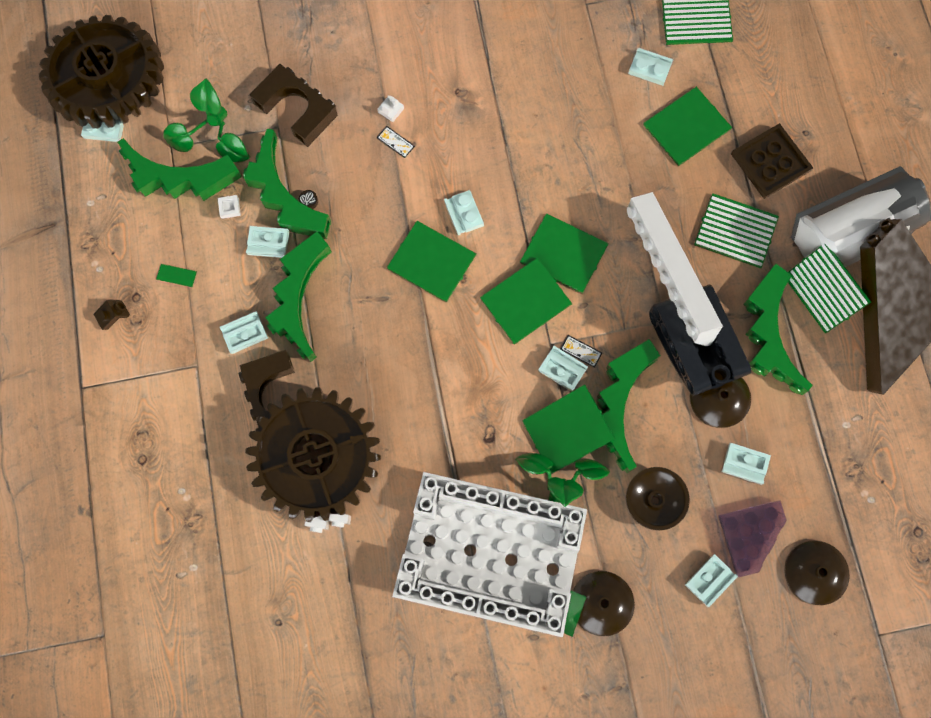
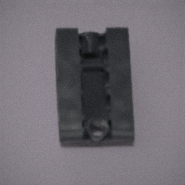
[649,284,751,396]

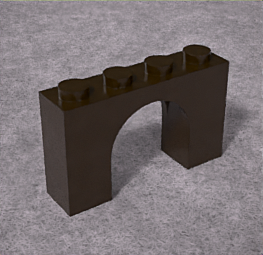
[249,64,338,147]
[238,350,295,432]

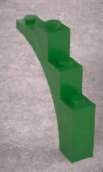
[243,129,331,239]
[117,138,242,201]
[265,232,332,362]
[743,264,813,395]
[597,339,661,473]

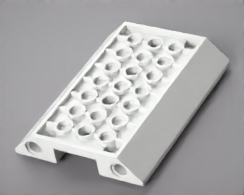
[392,472,587,637]

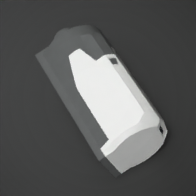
[791,166,931,267]

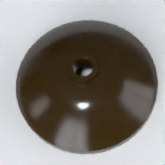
[690,372,751,428]
[626,467,690,531]
[784,541,850,605]
[573,571,635,636]

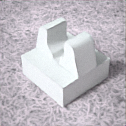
[378,95,404,122]
[218,195,241,219]

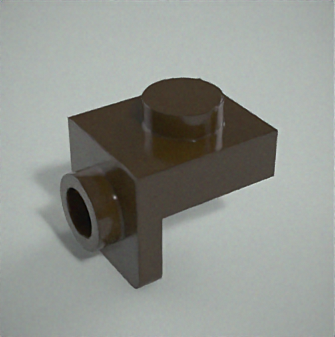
[93,300,130,330]

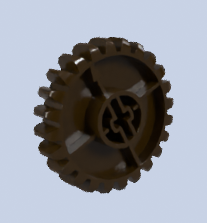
[39,15,164,129]
[245,387,381,522]

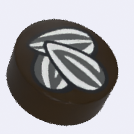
[298,190,318,209]

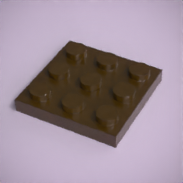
[731,123,813,199]

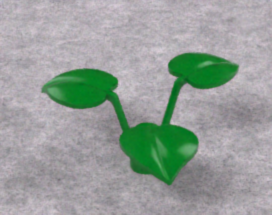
[163,78,250,162]
[515,453,610,507]

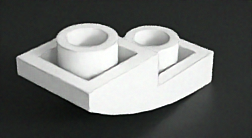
[304,514,351,533]

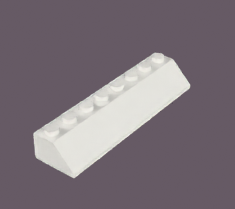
[627,192,723,346]

